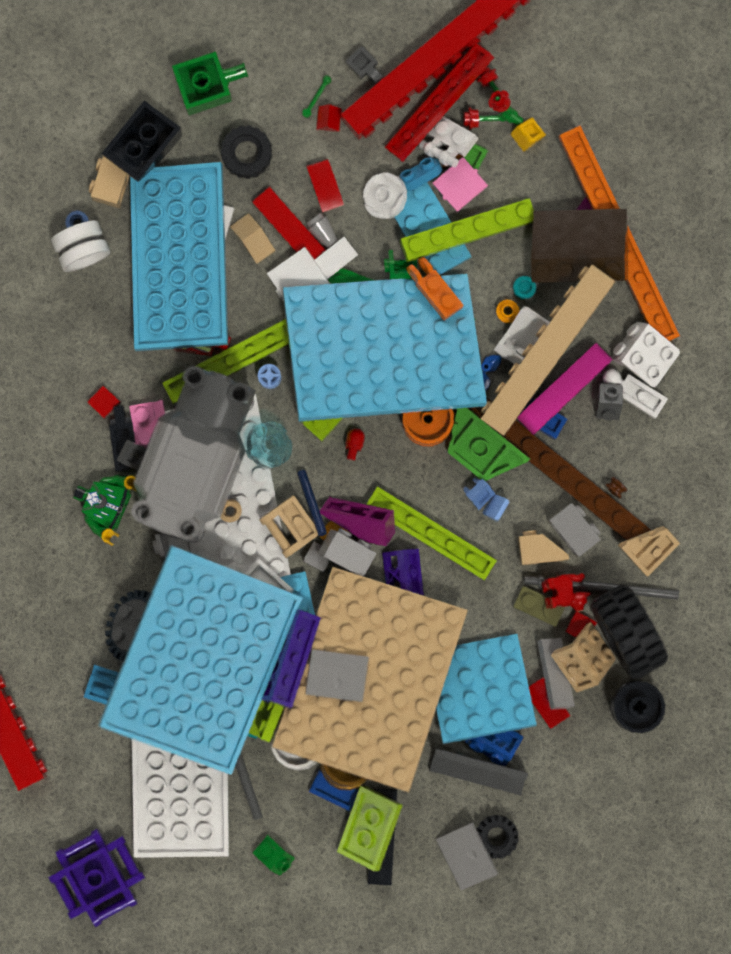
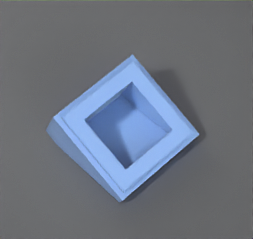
[482,494,509,522]

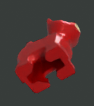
[542,573,591,612]

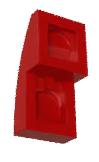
[306,159,344,212]

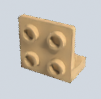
[551,622,616,693]

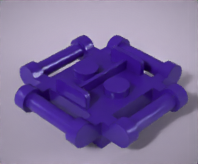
[48,829,145,927]

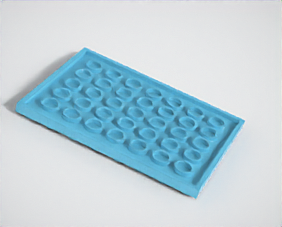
[283,274,487,421]
[98,545,303,775]

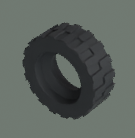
[221,125,272,179]

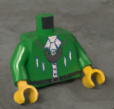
[73,475,137,546]

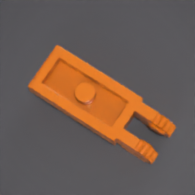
[407,257,464,321]

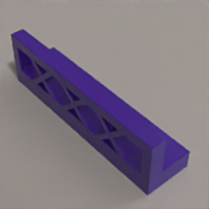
[382,549,424,596]
[262,610,321,708]

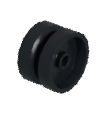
[610,681,666,733]

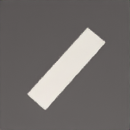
[276,237,358,302]

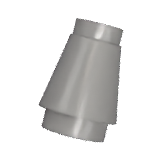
[306,213,338,248]

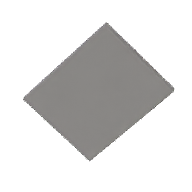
[306,649,369,702]
[436,822,498,890]

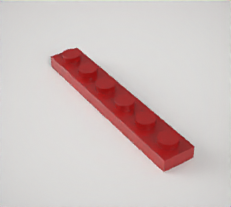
[385,43,494,162]

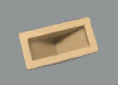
[230,213,276,264]

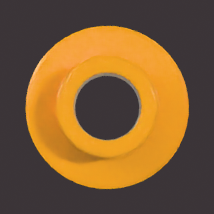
[496,300,519,323]

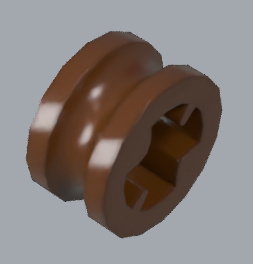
[604,477,628,499]

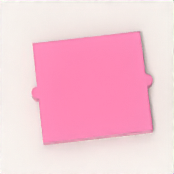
[432,157,488,212]

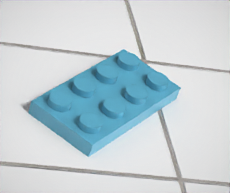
[394,182,472,276]

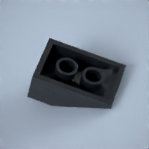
[101,100,182,183]

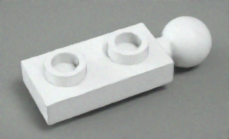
[603,369,668,419]

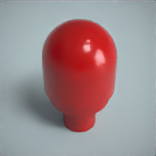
[345,428,365,461]

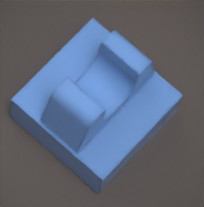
[463,478,495,510]

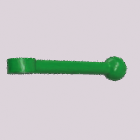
[302,76,332,118]

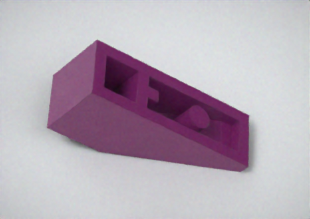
[320,497,395,546]

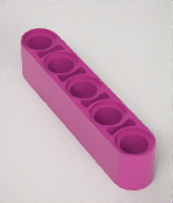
[517,343,613,435]

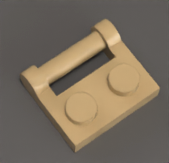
[259,495,318,558]

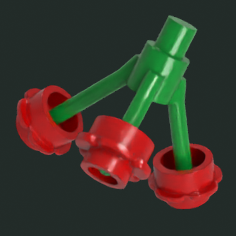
[463,67,524,130]

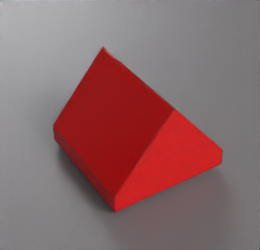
[316,104,342,132]

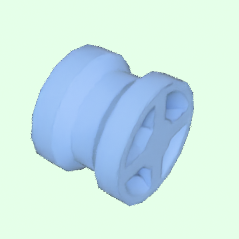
[258,364,282,389]

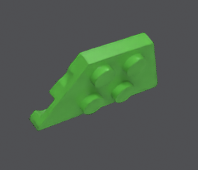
[447,408,530,481]

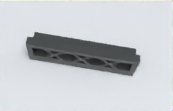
[429,748,528,795]

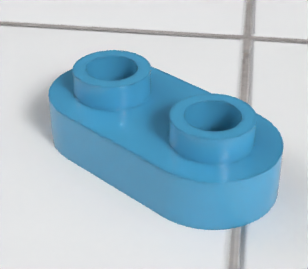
[399,157,442,191]

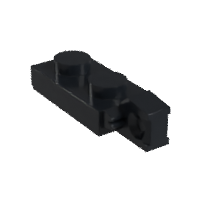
[109,406,136,472]

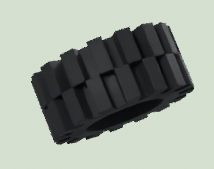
[476,815,519,859]

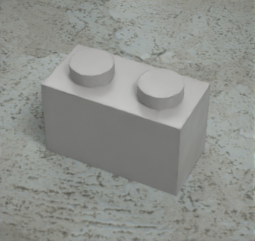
[548,503,601,558]
[317,528,376,577]

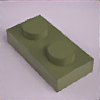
[513,586,565,627]

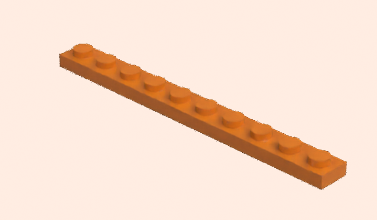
[558,126,680,341]

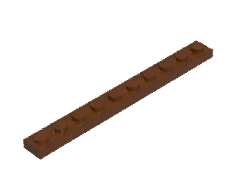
[468,397,651,540]

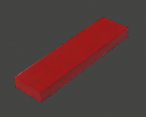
[252,187,326,260]

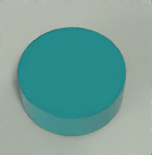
[513,276,536,300]

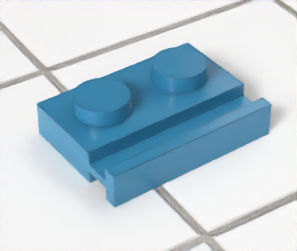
[84,665,119,704]

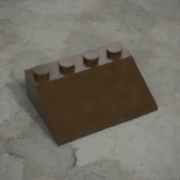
[531,209,628,283]

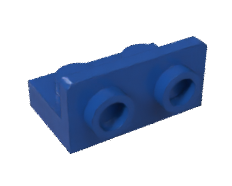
[465,731,524,766]

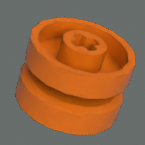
[402,409,454,447]

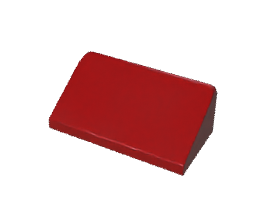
[529,677,570,729]

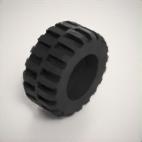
[591,585,668,679]

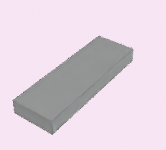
[537,638,575,710]

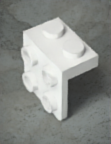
[494,306,550,365]
[611,322,680,387]

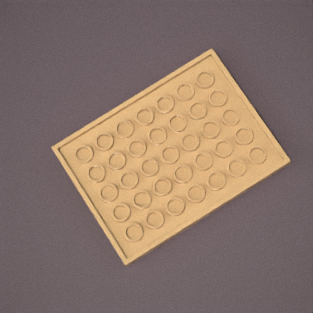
[272,567,468,792]

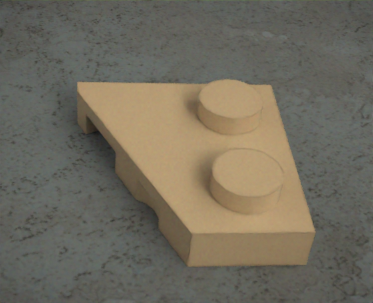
[618,526,680,577]

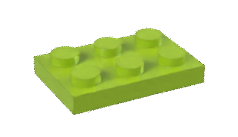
[337,786,403,871]

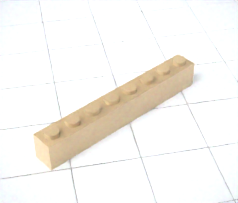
[481,265,616,436]

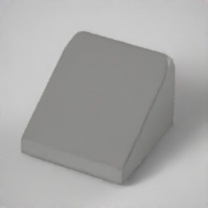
[303,541,330,572]

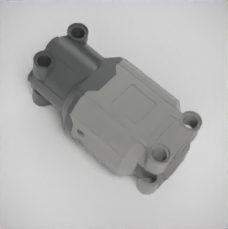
[131,366,256,543]

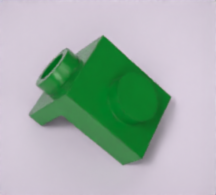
[384,250,417,279]
[253,835,295,876]

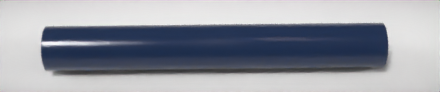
[297,470,327,536]

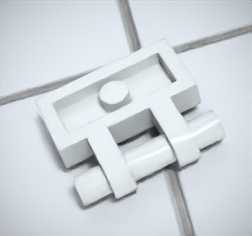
[419,116,478,168]

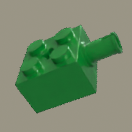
[172,51,248,116]

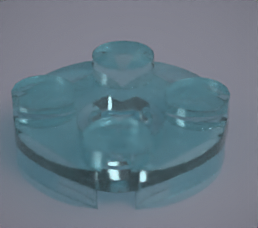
[246,421,292,469]

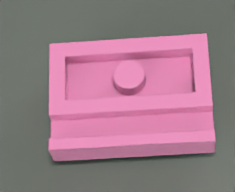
[129,400,165,448]

